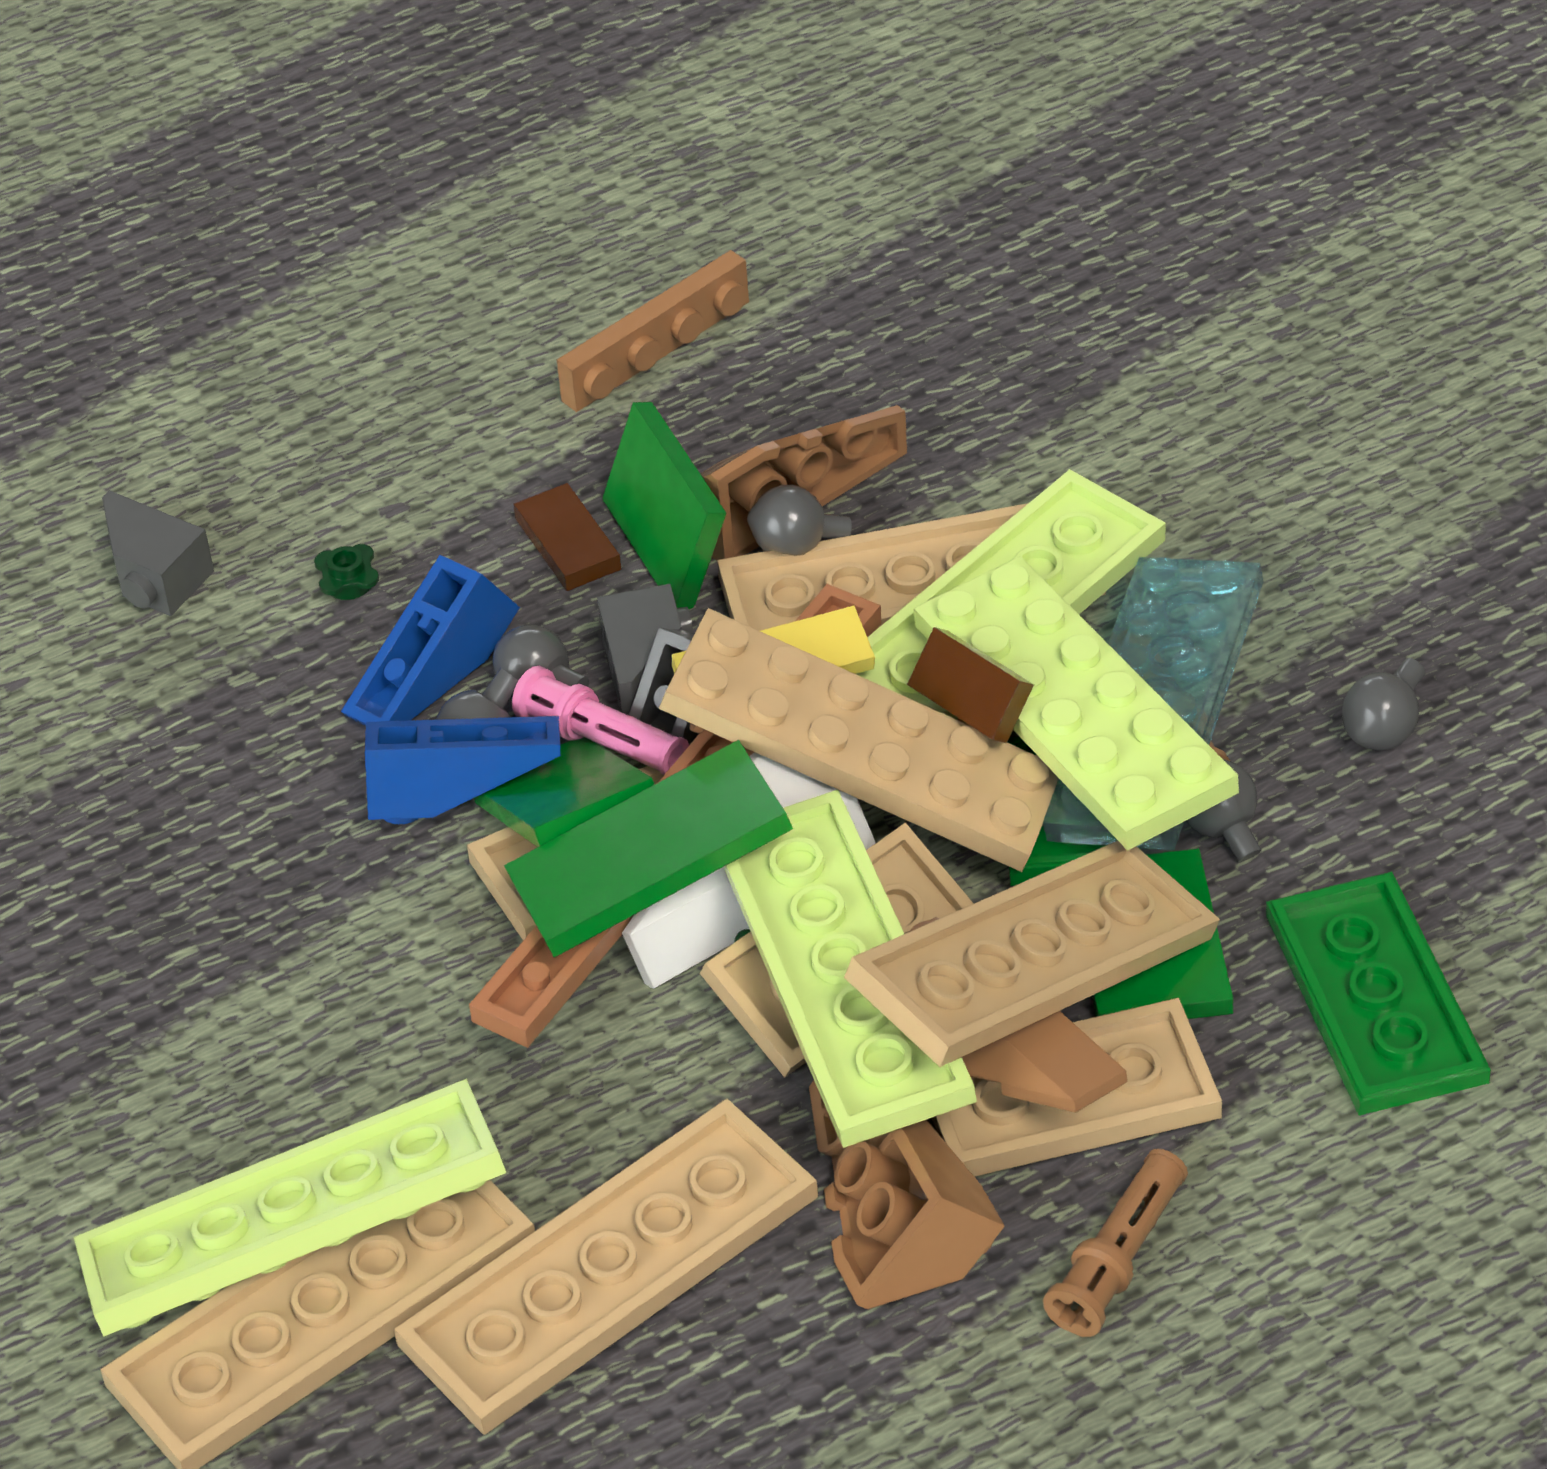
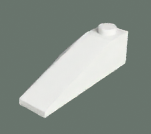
[622,752,876,988]

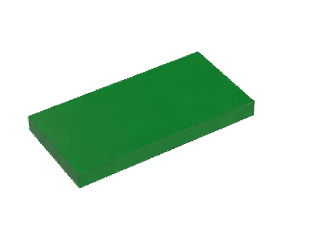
[504,740,793,957]
[1266,872,1491,1116]

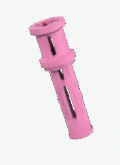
[512,666,689,775]

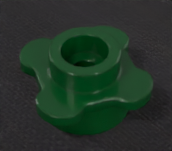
[314,544,379,600]

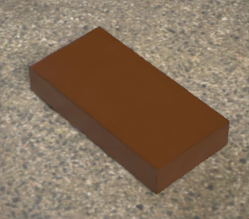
[514,483,621,591]
[907,627,1034,743]

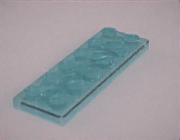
[1043,557,1264,851]

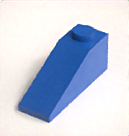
[341,555,520,726]
[365,716,561,824]

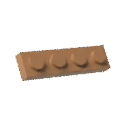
[557,250,749,412]

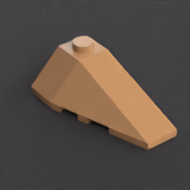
[700,405,907,560]
[905,917,1127,1113]
[809,1081,1005,1309]

